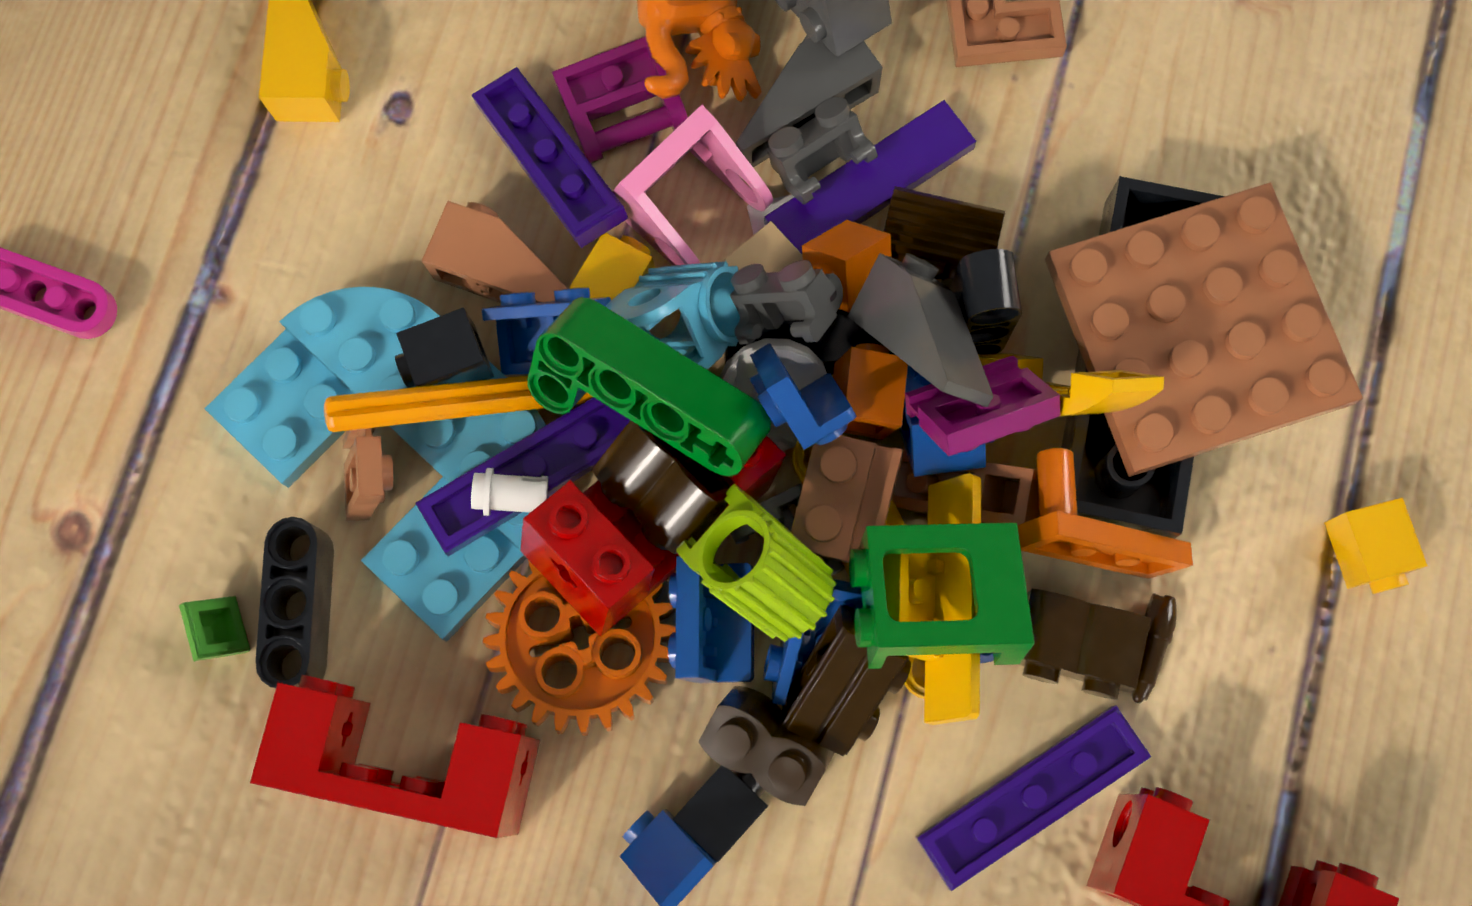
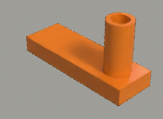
[1017,448,1193,579]

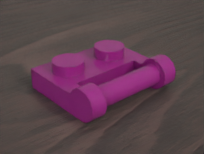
[552,36,688,163]

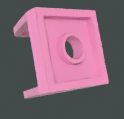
[613,104,773,266]

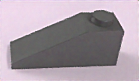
[736,35,883,167]
[848,253,993,407]

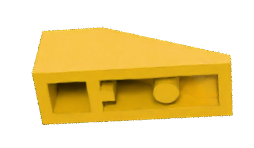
[259,0,350,122]

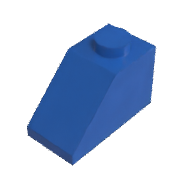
[620,809,717,906]

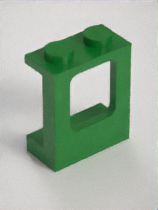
[849,523,1035,669]

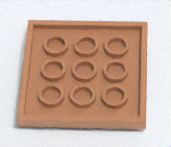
[1045,182,1363,477]

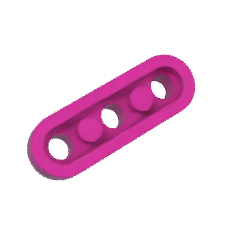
[0,247,117,339]

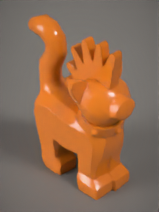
[637,0,762,102]

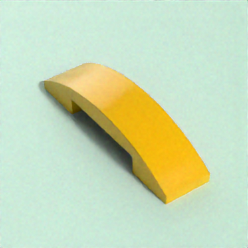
[978,353,1164,416]

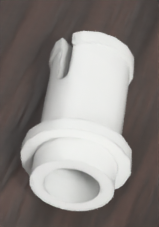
[471,468,548,516]

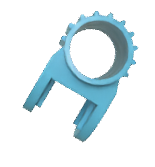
[605,261,740,369]

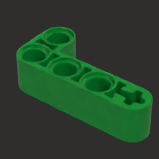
[527,297,771,476]

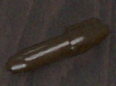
[1131,593,1177,703]

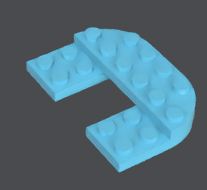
[204,287,551,642]

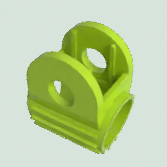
[676,484,837,642]

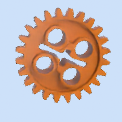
[483,560,676,736]

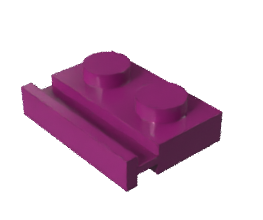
[905,355,1060,456]

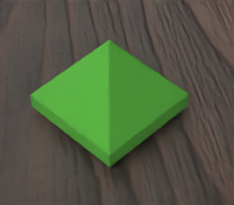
[179,596,250,662]

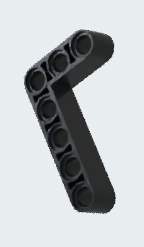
[724,249,1022,375]

